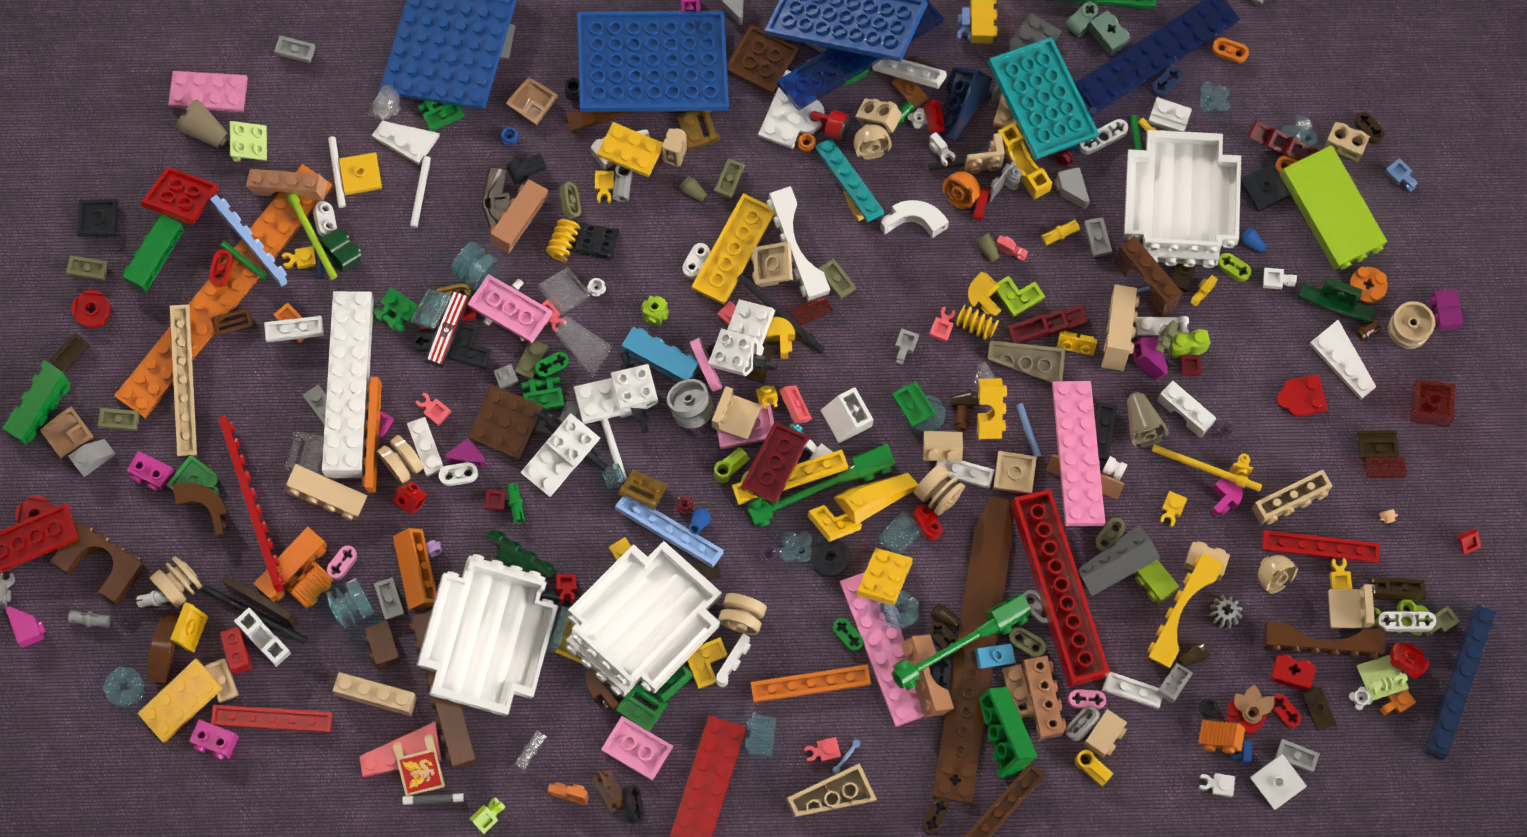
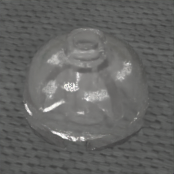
[366,82,401,121]

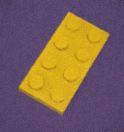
[138,659,223,743]

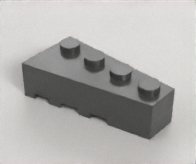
[1077,524,1160,596]

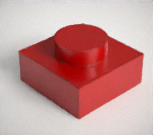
[1457,529,1481,555]

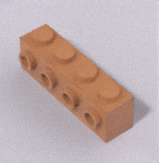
[489,180,548,254]
[1022,656,1066,740]

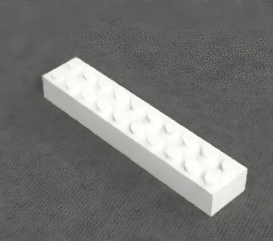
[322,291,374,478]

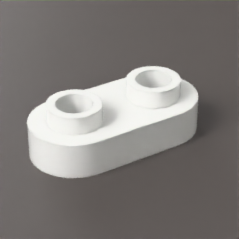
[313,201,337,237]
[683,243,710,279]
[439,462,478,486]

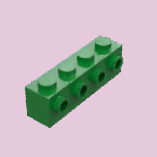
[122,214,184,293]

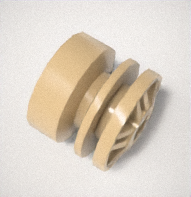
[914,464,965,516]
[149,556,202,608]

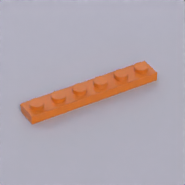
[362,377,382,493]
[751,665,871,703]

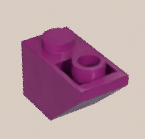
[1133,338,1168,380]

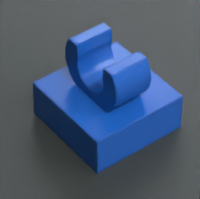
[1231,741,1252,765]

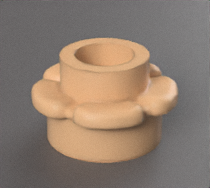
[1379,509,1398,524]

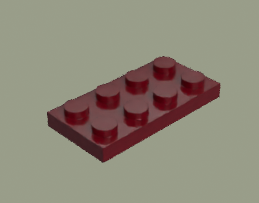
[741,421,810,505]

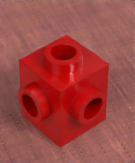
[393,481,428,515]

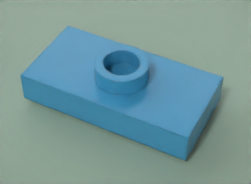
[975,644,1016,669]

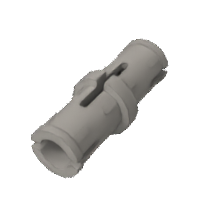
[68,610,111,628]

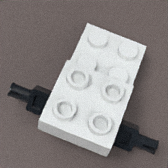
[704,299,778,376]
[574,352,658,434]
[520,410,608,497]

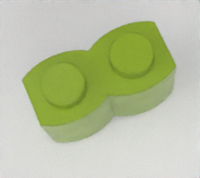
[1168,329,1210,358]

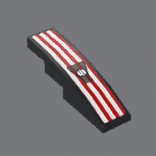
[425,290,471,368]

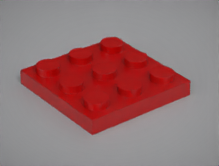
[141,166,219,225]

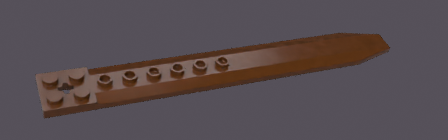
[932,496,1013,804]

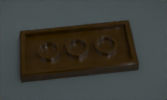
[222,575,297,628]

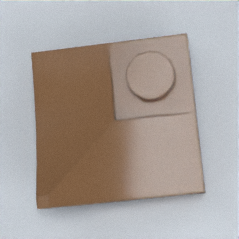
[506,78,558,126]
[40,406,94,460]

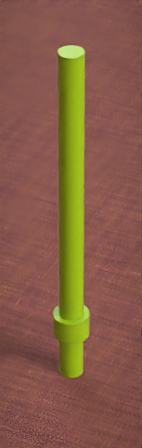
[285,192,337,280]

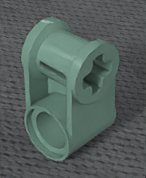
[1065,2,1098,38]

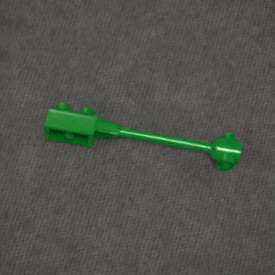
[747,444,895,528]
[892,594,1031,690]

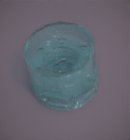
[450,241,501,292]
[326,578,375,630]

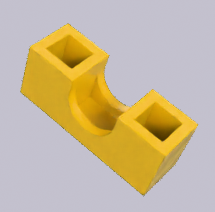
[977,378,1007,439]

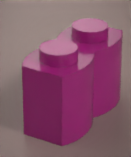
[1429,289,1463,331]

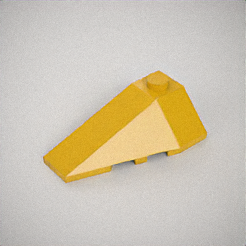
[834,473,918,525]

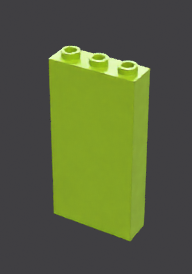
[1279,145,1387,271]

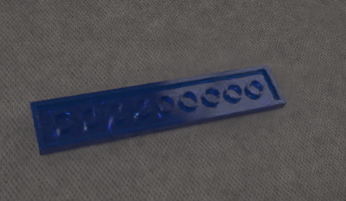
[776,0,944,111]
[1075,0,1240,114]

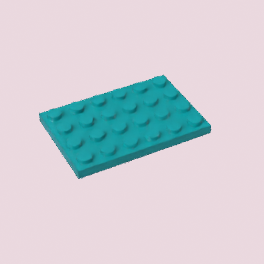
[987,37,1099,160]

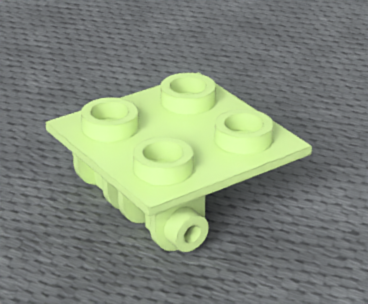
[230,121,267,162]
[1357,655,1409,701]

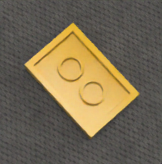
[597,122,663,178]
[857,548,913,606]

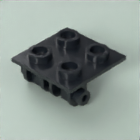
[575,223,620,260]

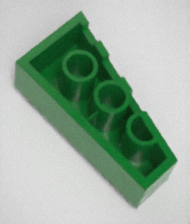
[2,360,71,446]
[979,687,1038,778]

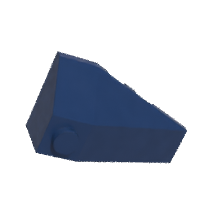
[941,67,993,140]

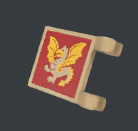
[393,734,445,796]

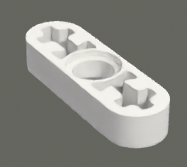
[1079,119,1128,155]
[1377,612,1436,632]

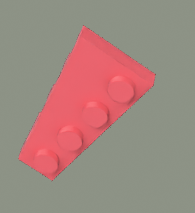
[359,722,442,777]

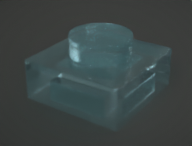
[601,464,626,490]

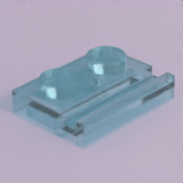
[410,289,451,329]
[877,510,922,555]
[546,607,569,653]

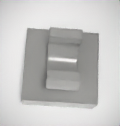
[494,364,519,389]

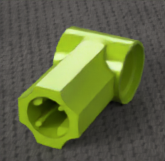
[714,448,750,483]

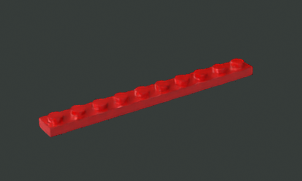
[218,415,285,593]

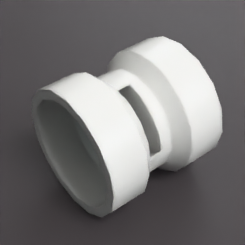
[1102,456,1127,481]

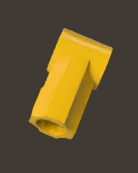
[1074,750,1113,787]

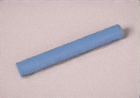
[1016,403,1042,458]

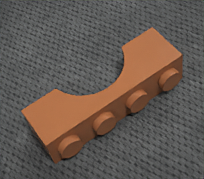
[246,169,327,200]
[901,635,954,718]

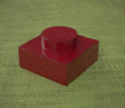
[1180,355,1201,376]
[484,489,506,512]

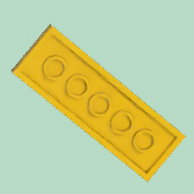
[691,193,775,305]

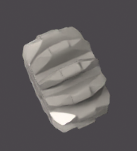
[1209,595,1243,629]

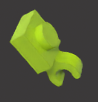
[470,797,505,834]

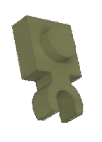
[1155,320,1179,354]

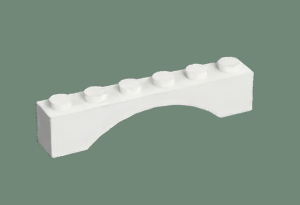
[767,186,830,301]

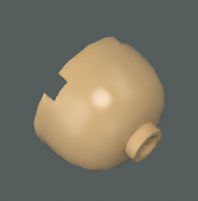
[854,124,892,159]
[1258,555,1298,594]

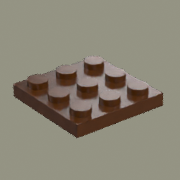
[727,24,799,95]
[468,385,544,460]

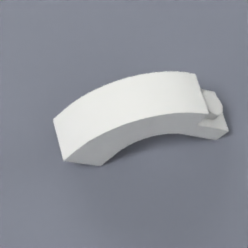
[880,200,949,238]

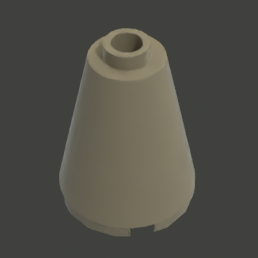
[175,99,229,148]
[1127,392,1168,447]

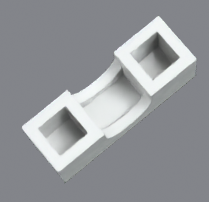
[1157,381,1216,438]
[234,608,291,667]

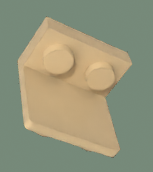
[964,133,1005,174]
[712,386,761,440]
[1328,584,1375,628]

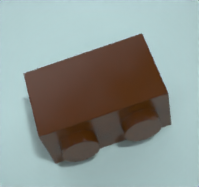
[363,621,401,669]

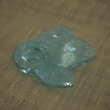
[1199,81,1231,112]
[1282,114,1318,146]
[776,530,812,562]

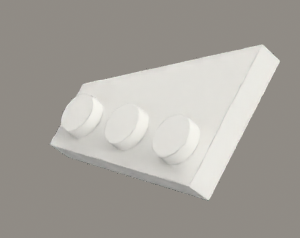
[372,121,440,165]

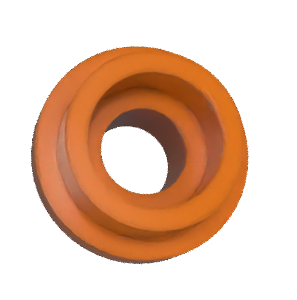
[797,133,816,152]

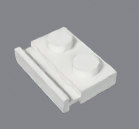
[1148,97,1192,132]

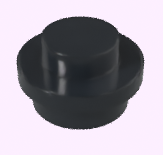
[1199,698,1219,718]

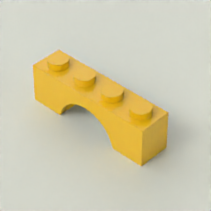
[997,123,1052,200]

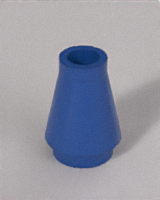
[1239,227,1267,254]
[689,509,711,534]

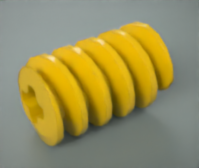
[546,219,580,262]
[956,305,999,340]

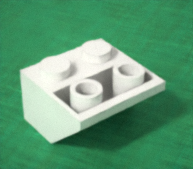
[821,387,873,443]

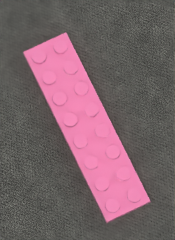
[1052,381,1105,526]
[840,572,924,727]

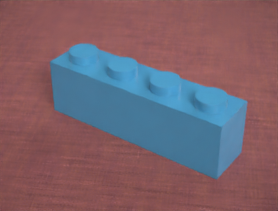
[621,327,699,382]

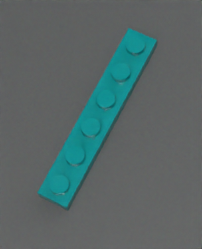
[815,138,884,222]

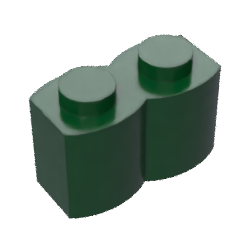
[319,228,361,272]

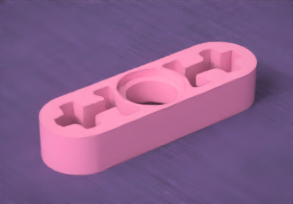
[690,338,722,392]

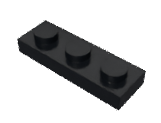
[1095,402,1118,461]

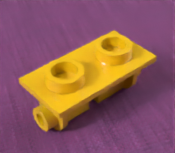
[1056,330,1097,356]
[1229,454,1253,477]

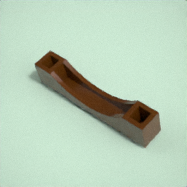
[1263,621,1385,659]

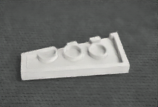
[1309,320,1376,400]

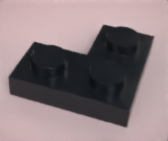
[449,323,492,369]

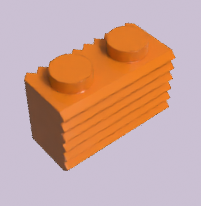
[286,562,333,608]
[1198,720,1245,754]

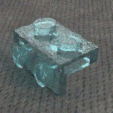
[745,713,776,758]

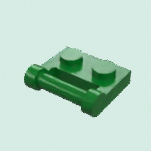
[616,683,669,732]

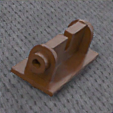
[592,769,624,813]

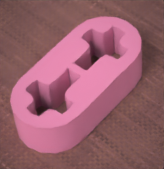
[327,546,357,580]
[1068,690,1106,710]

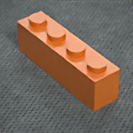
[253,527,327,602]
[393,528,437,611]

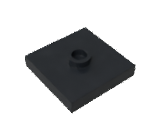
[1240,163,1291,212]
[77,199,118,237]

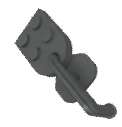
[989,13,1062,107]

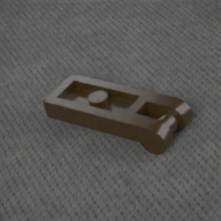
[1368,577,1426,600]

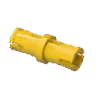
[1041,220,1080,246]

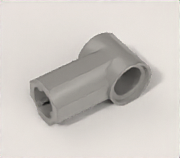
[612,165,633,202]

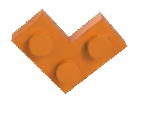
[547,782,589,806]

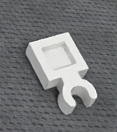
[1199,773,1235,797]

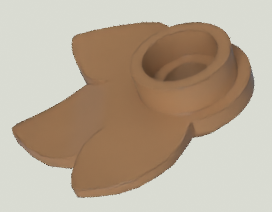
[1234,685,1274,724]

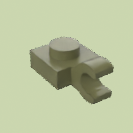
[1424,606,1460,637]

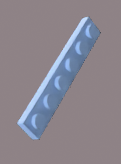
[210,195,288,287]
[615,496,724,568]

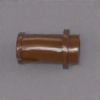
[1356,320,1381,341]
[953,405,969,431]

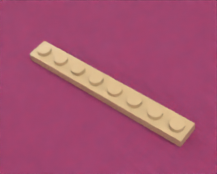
[170,305,197,457]

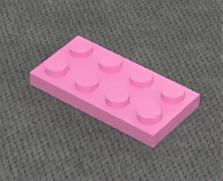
[168,71,248,112]
[468,274,553,344]

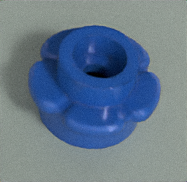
[500,127,519,145]

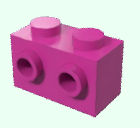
[127,451,175,493]
[189,720,239,760]

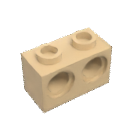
[855,99,902,133]
[1324,122,1370,162]

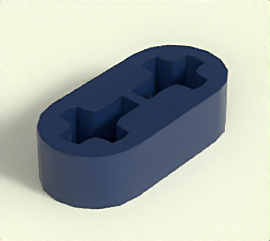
[1152,67,1182,98]

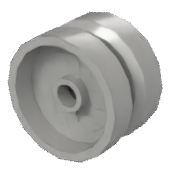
[667,379,715,428]

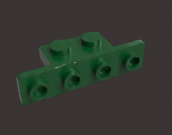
[1299,277,1375,323]
[486,530,557,578]

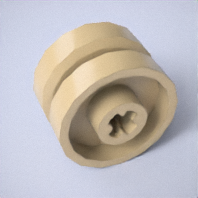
[1388,302,1435,349]
[376,435,424,484]
[718,593,767,635]

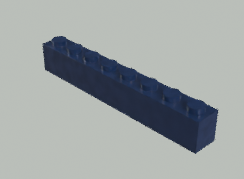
[1424,605,1496,760]

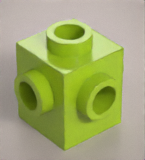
[641,296,669,326]

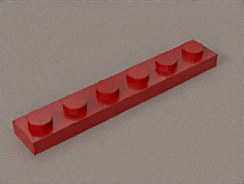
[1261,530,1380,564]
[211,705,333,733]

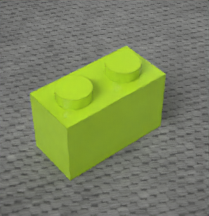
[1134,560,1180,605]

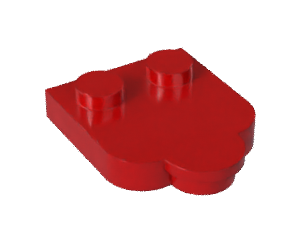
[1276,374,1328,417]

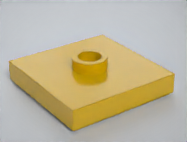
[339,153,382,195]
[170,602,208,653]

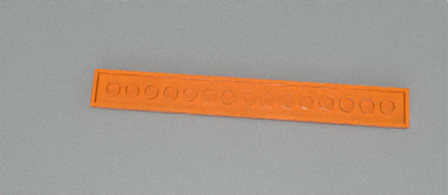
[114,164,333,419]

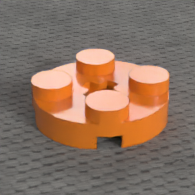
[1349,266,1388,304]

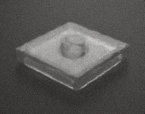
[538,267,591,315]

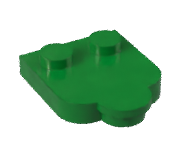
[166,455,220,505]

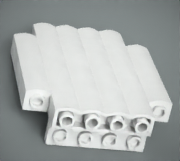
[1124,130,1241,268]
[566,541,721,697]
[416,554,558,716]

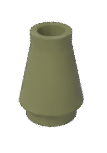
[680,176,708,203]
[976,234,1000,263]

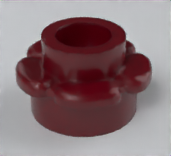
[1056,150,1073,167]
[675,496,695,515]

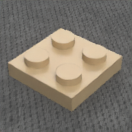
[993,451,1037,495]

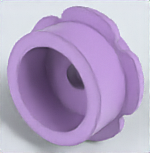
[426,540,442,558]

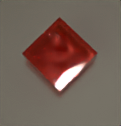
[1410,379,1456,427]

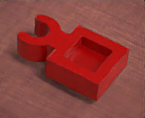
[556,574,577,605]

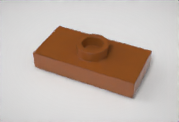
[892,78,929,111]

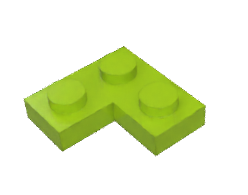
[995,276,1045,317]

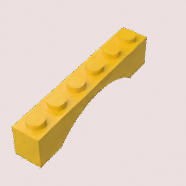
[1147,553,1224,669]

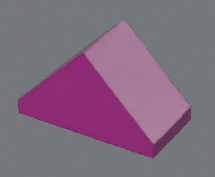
[446,438,486,467]

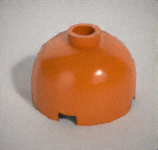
[942,171,980,209]

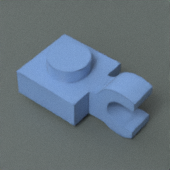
[957,7,971,41]
[1385,158,1418,192]

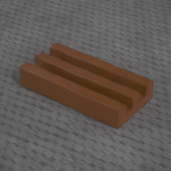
[210,308,253,336]

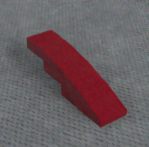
[1247,120,1319,161]
[1008,304,1089,344]

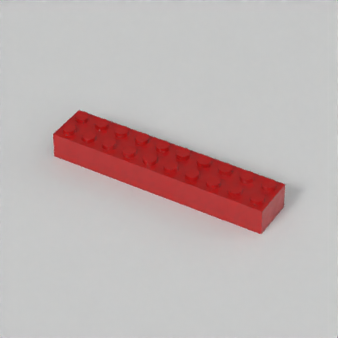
[1010,489,1110,688]

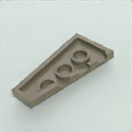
[987,341,1065,384]

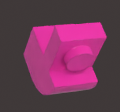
[1210,471,1243,518]

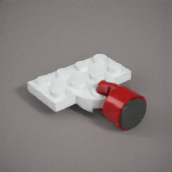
[758,70,850,149]

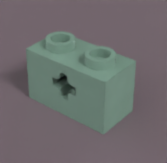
[1088,10,1130,57]

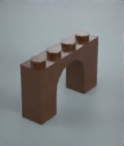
[1114,236,1182,317]
[50,523,145,606]

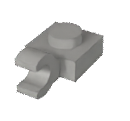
[895,329,919,365]
[0,573,15,609]

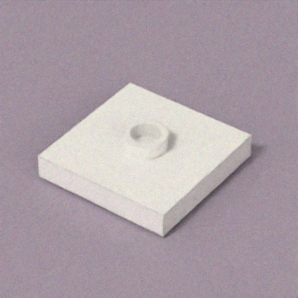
[1250,754,1307,810]

